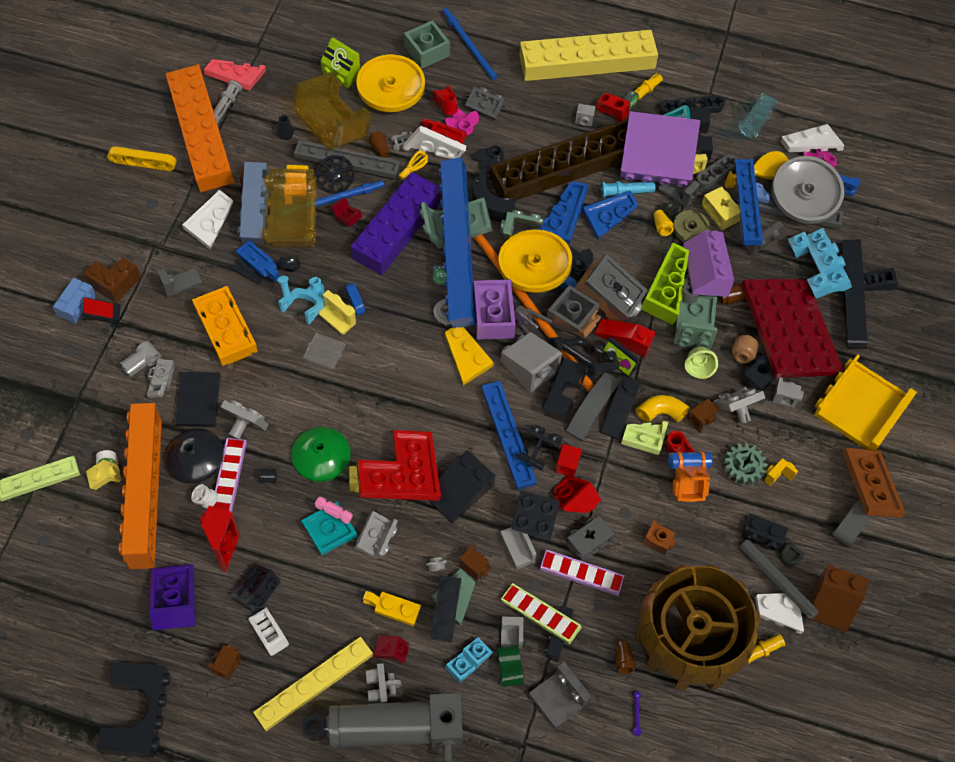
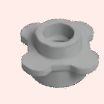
[426,557,447,572]

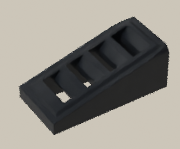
[863,268,898,291]

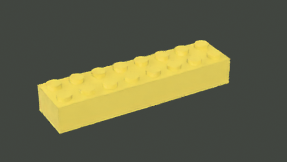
[519,30,658,81]

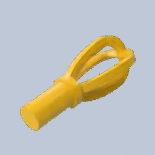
[398,151,428,181]

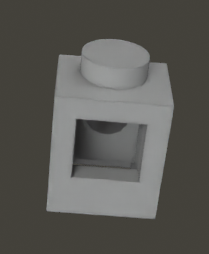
[772,378,804,408]

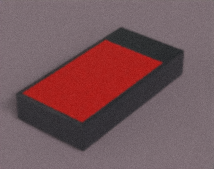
[81,297,120,323]

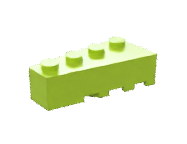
[641,243,689,325]

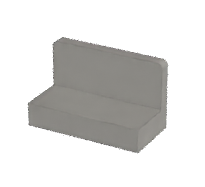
[500,527,536,570]

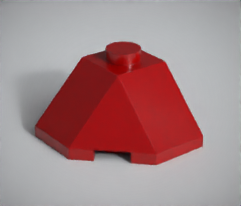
[554,475,601,513]

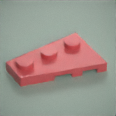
[204,59,266,91]

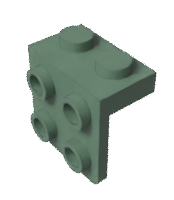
[500,210,544,239]

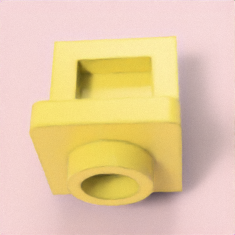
[86,460,121,490]

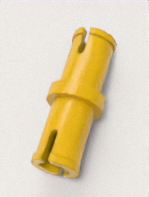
[632,73,663,101]
[747,633,785,664]

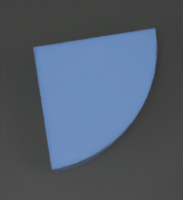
[756,182,770,204]

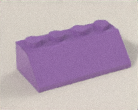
[683,231,734,297]

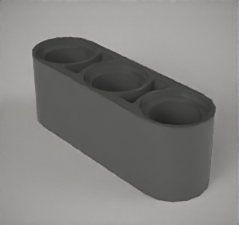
[832,498,872,548]

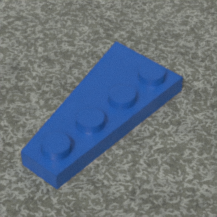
[538,181,589,244]

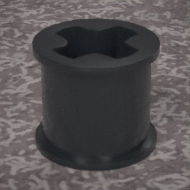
[261,468,277,484]

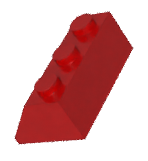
[200,506,240,572]

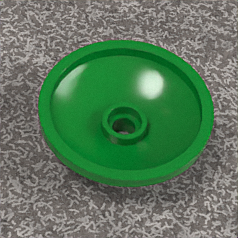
[291,427,351,482]

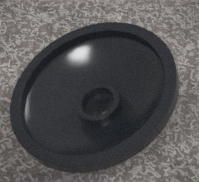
[165,428,224,484]

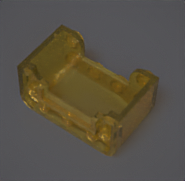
[294,72,371,150]
[264,169,317,248]

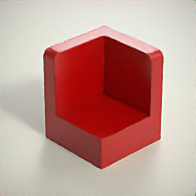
[555,444,582,477]

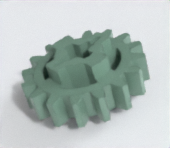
[723,443,767,485]

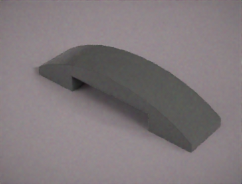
[566,373,621,442]

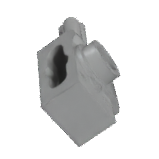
[147,359,175,399]

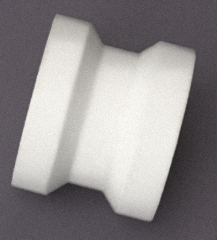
[191,484,217,509]

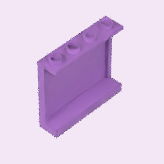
[620,111,700,187]

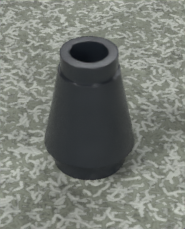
[277,115,294,140]

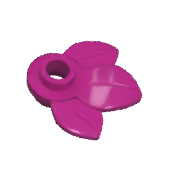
[445,109,479,135]
[803,149,837,168]

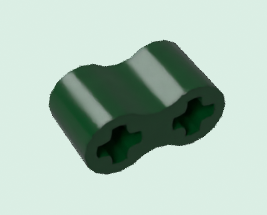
[497,645,524,687]

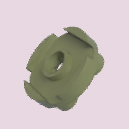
[673,210,709,243]

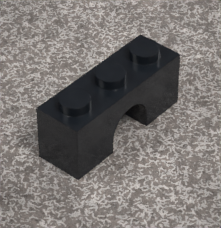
[689,109,713,161]
[542,358,586,423]
[431,575,462,642]

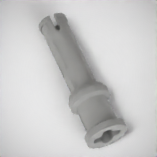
[213,80,242,124]

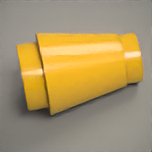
[653,210,674,236]

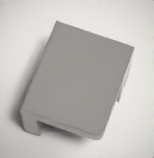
[501,617,523,648]

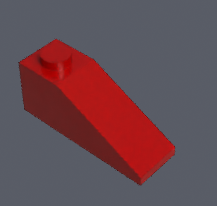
[594,319,656,358]

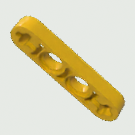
[107,147,177,171]

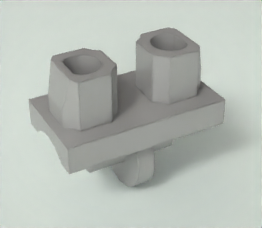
[366,664,402,704]

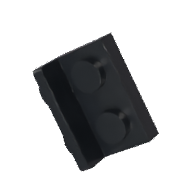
[741,513,788,551]
[230,563,280,614]

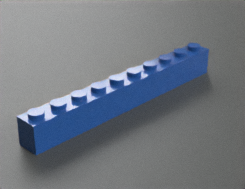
[439,157,476,328]

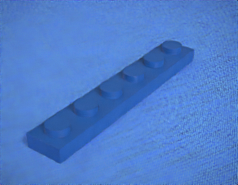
[735,159,763,245]
[482,381,537,490]

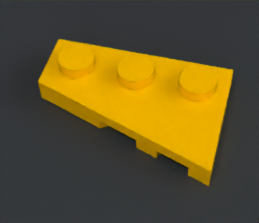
[445,327,494,386]

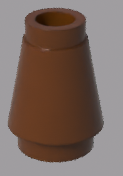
[369,131,390,158]
[615,641,636,674]

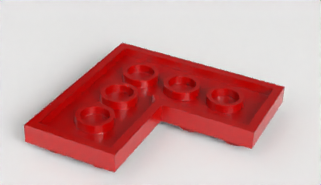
[357,430,441,501]

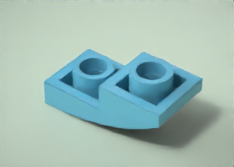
[445,637,493,683]

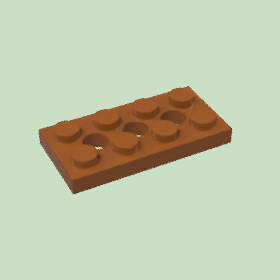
[842,448,905,518]

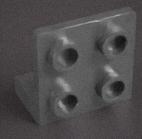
[530,662,591,728]

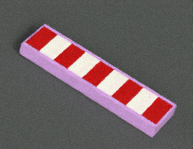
[213,438,247,512]
[540,550,625,596]

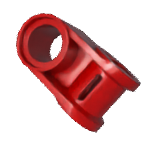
[432,85,458,115]
[665,430,695,453]

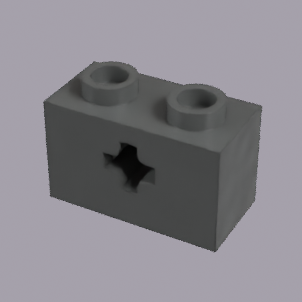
[566,516,615,562]

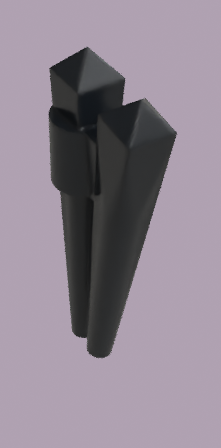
[231,258,263,284]

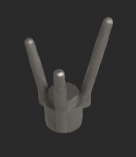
[514,306,552,335]

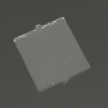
[303,333,346,370]

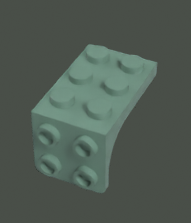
[420,197,493,249]
[674,290,717,350]

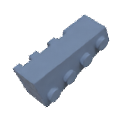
[238,162,271,245]

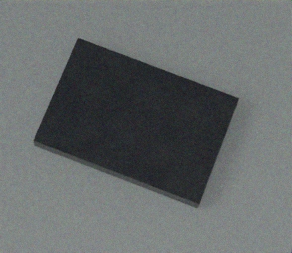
[175,372,221,427]

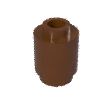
[718,283,745,305]

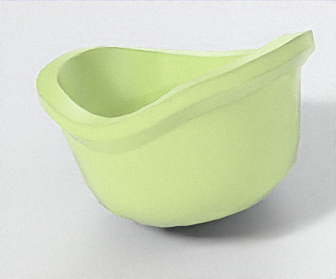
[684,346,718,379]

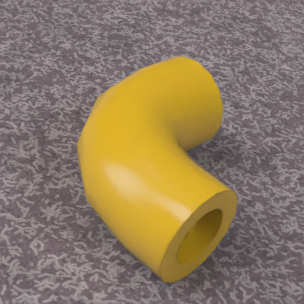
[635,395,690,423]

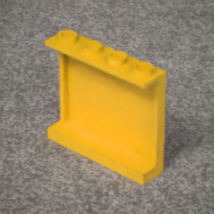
[814,354,917,450]

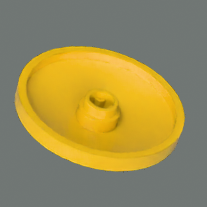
[357,55,425,112]
[499,230,572,293]

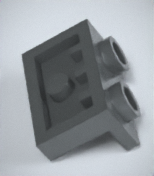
[465,87,506,120]

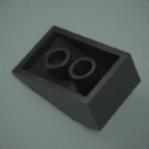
[428,450,496,524]

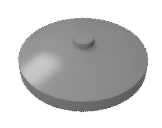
[772,156,844,224]

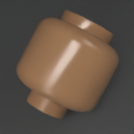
[732,335,759,363]

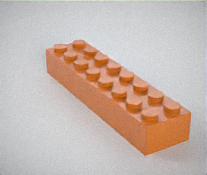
[166,64,235,192]
[119,403,162,569]

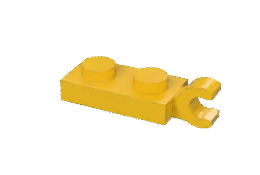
[363,591,421,627]

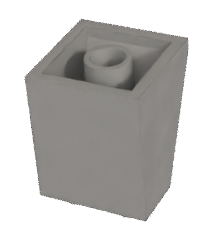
[501,332,562,393]

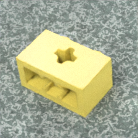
[701,187,740,230]

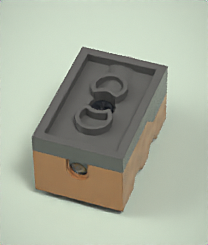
[575,254,648,321]

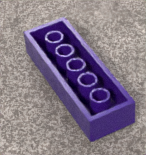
[351,172,442,275]

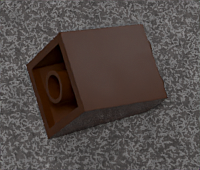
[806,565,869,633]

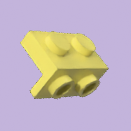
[318,290,356,335]

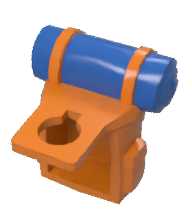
[667,451,713,502]

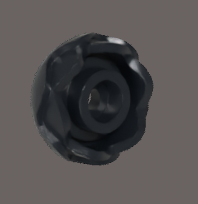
[278,256,301,272]

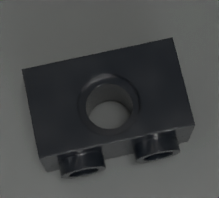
[740,353,776,391]

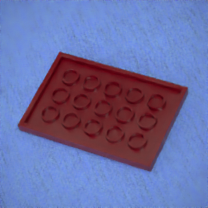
[741,279,844,378]

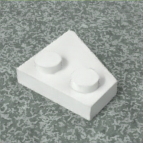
[755,593,804,634]

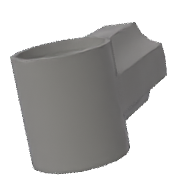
[120,341,162,377]

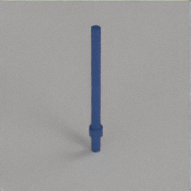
[442,7,497,80]
[280,180,385,217]

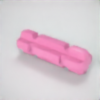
[315,496,353,524]

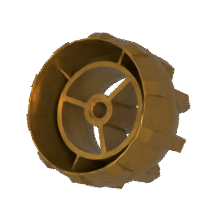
[635,564,761,691]

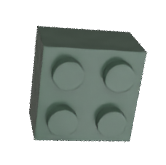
[404,20,450,69]

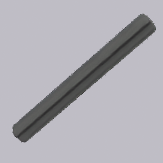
[741,540,819,619]

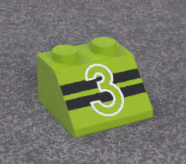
[321,38,360,89]

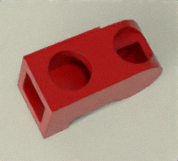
[595,93,630,122]

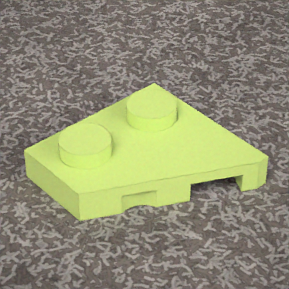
[621,421,668,455]

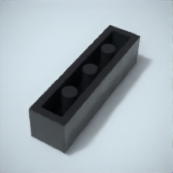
[544,606,574,661]

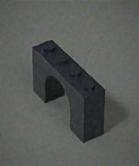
[97,662,171,758]

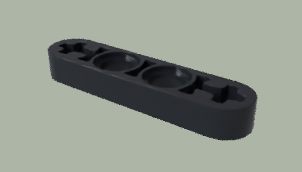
[660,95,725,115]

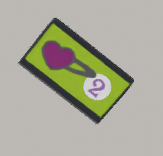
[604,337,640,377]

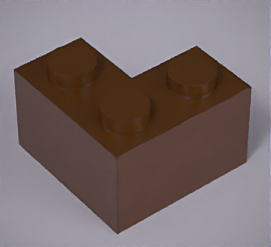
[83,257,141,303]

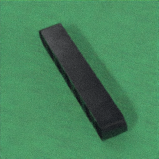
[842,239,867,349]

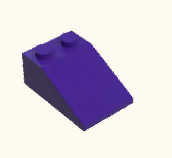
[150,564,196,631]

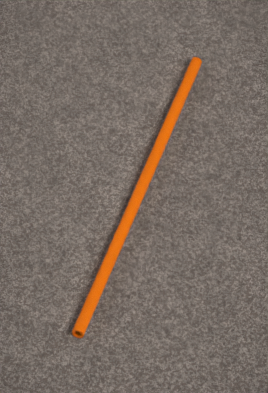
[442,194,607,406]

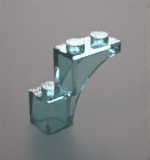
[737,93,779,138]

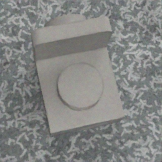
[575,104,596,127]

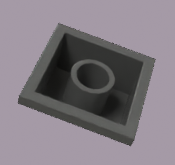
[547,285,600,332]

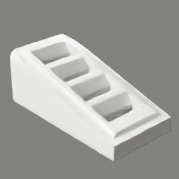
[248,607,289,656]

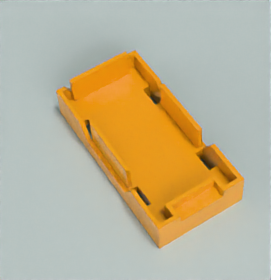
[192,286,258,366]

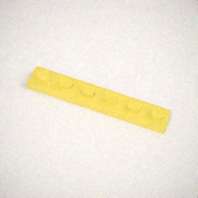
[253,637,373,731]

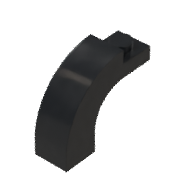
[472,168,515,223]

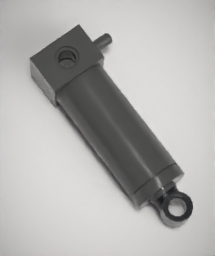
[302,693,463,762]

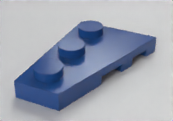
[582,190,638,240]

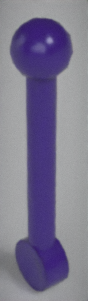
[633,691,642,737]

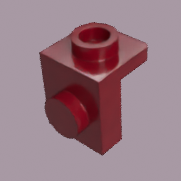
[331,197,363,227]
[373,635,409,663]

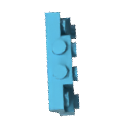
[788,228,852,299]

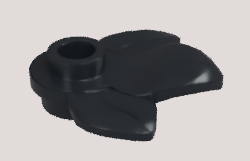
[472,145,505,173]
[569,246,593,277]

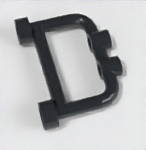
[547,337,620,378]

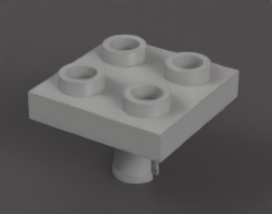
[713,386,765,424]
[221,400,269,440]

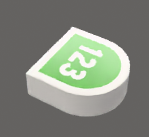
[96,450,119,465]

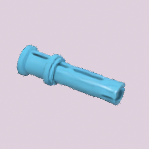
[600,181,655,198]

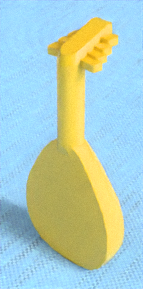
[724,151,789,188]

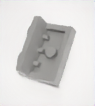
[354,511,398,559]

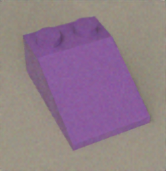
[474,280,515,340]

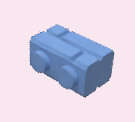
[53,278,95,324]

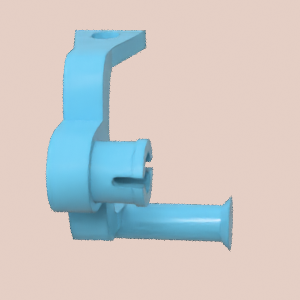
[277,276,325,325]

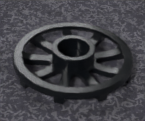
[315,155,355,194]

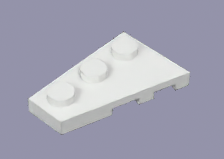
[781,124,844,152]
[403,126,466,159]
[183,190,233,249]

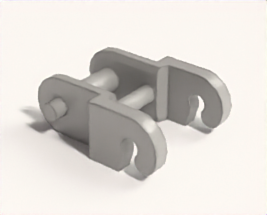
[391,132,414,151]

